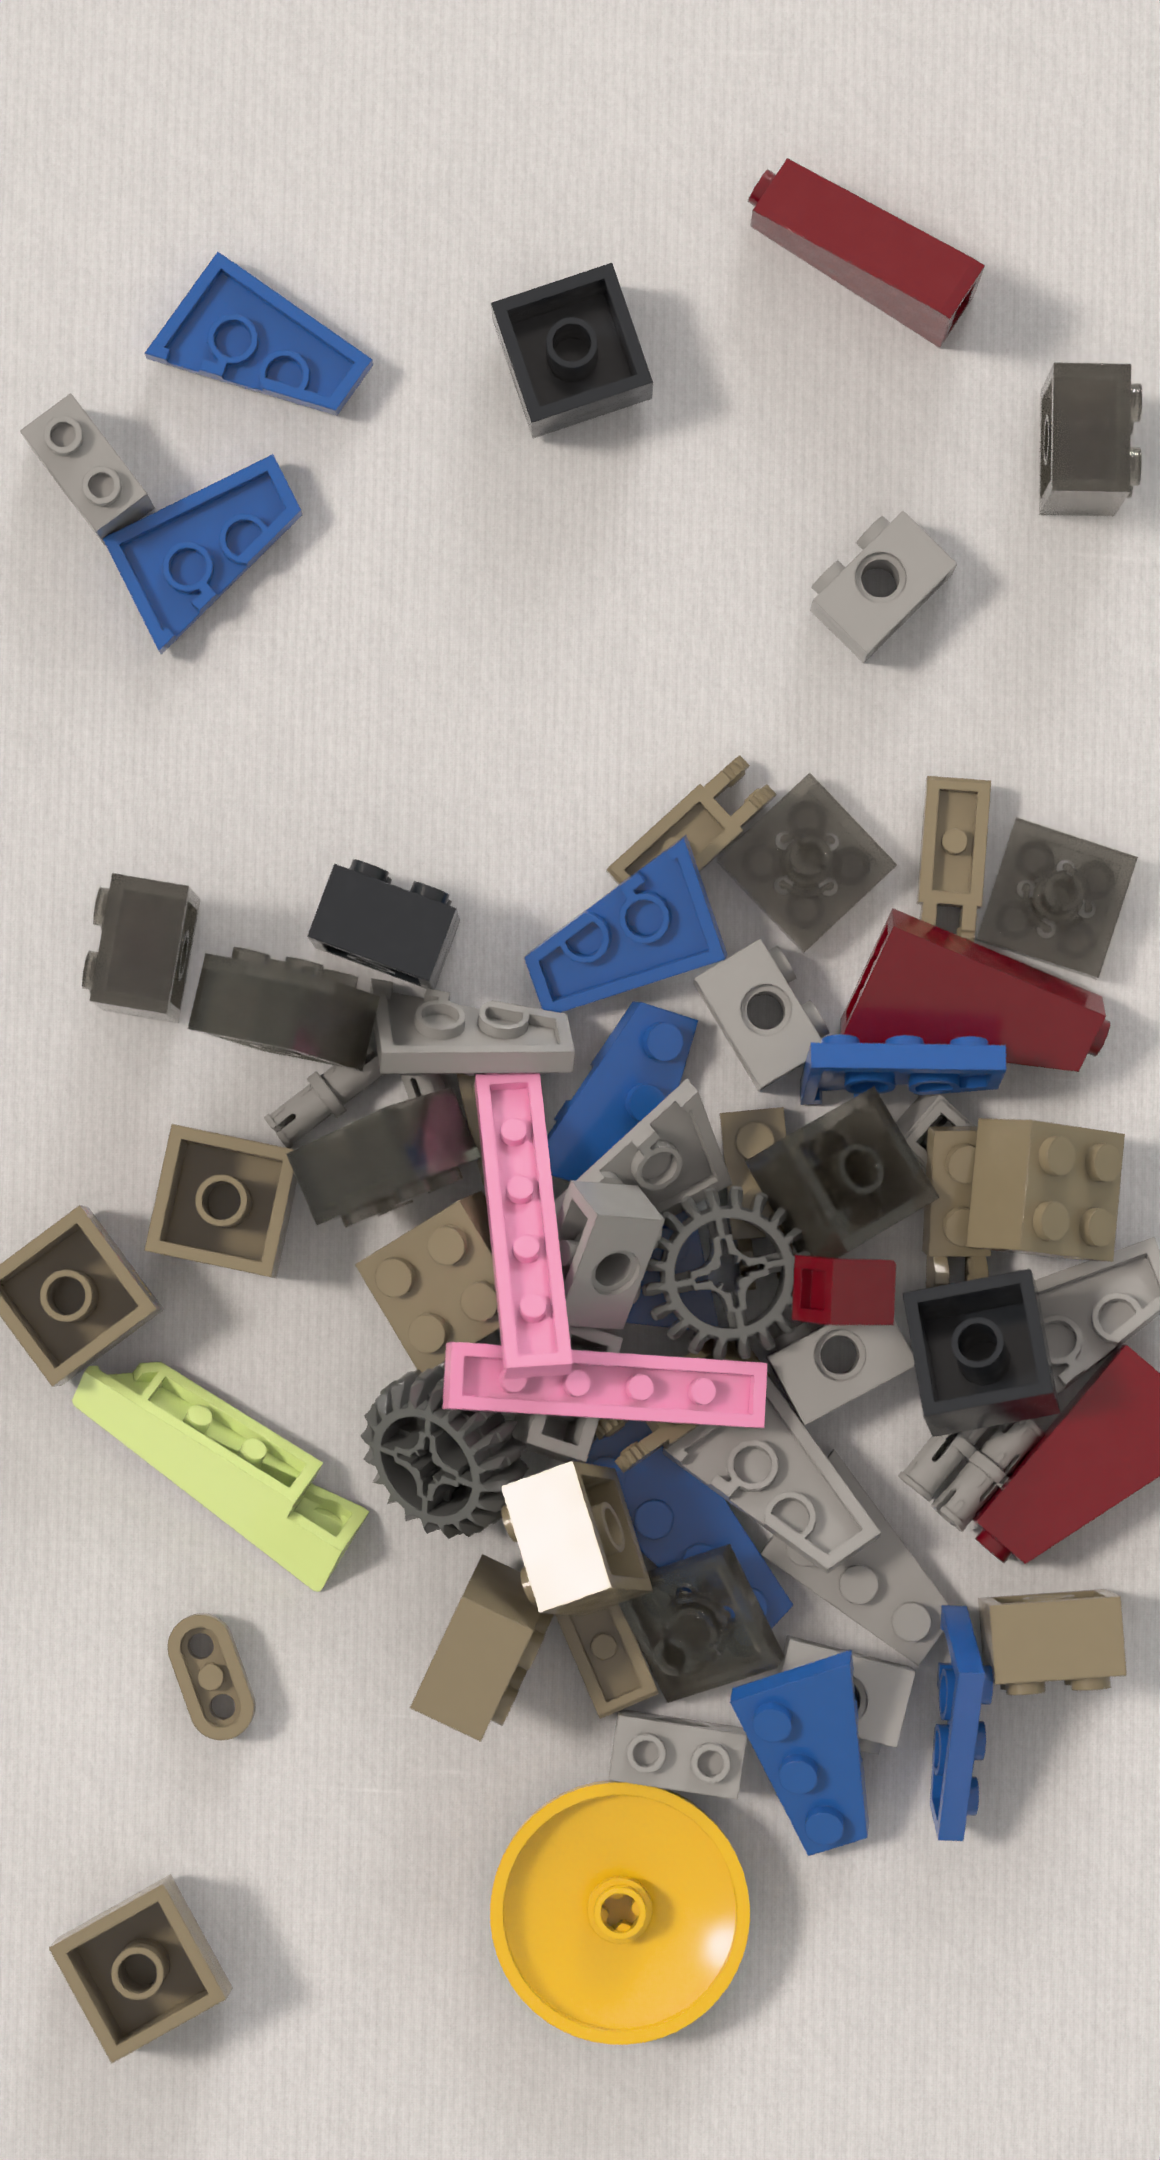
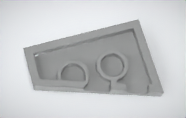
[370,978,575,1076]

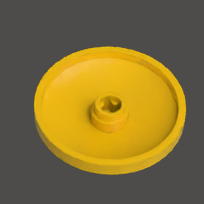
[490,1780,750,2045]

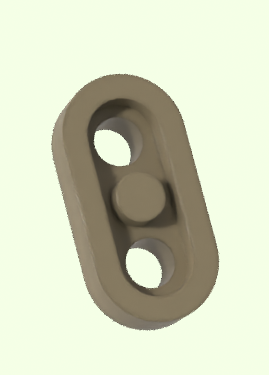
[167,1613,256,1740]

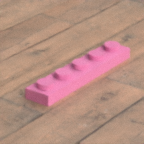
[474,1073,573,1379]
[442,1342,767,1428]

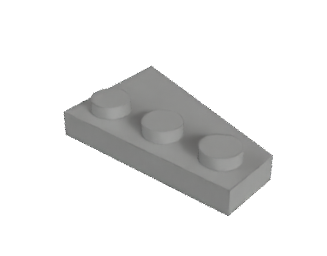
[554,1079,732,1219]
[1018,1237,1160,1425]
[663,1377,881,1574]
[760,1449,949,1666]

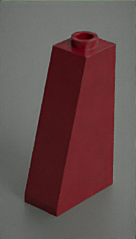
[748,158,985,348]
[840,908,1110,1072]
[972,1345,1160,1564]

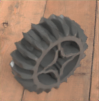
[641,1186,814,1360]
[361,1365,529,1539]

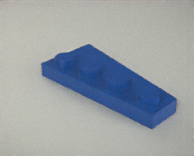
[582,1421,793,1652]

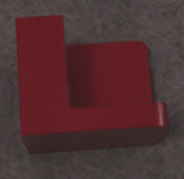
[792,1255,896,1325]

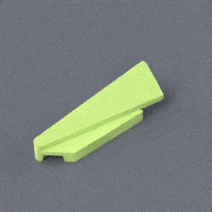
[72,1362,370,1592]

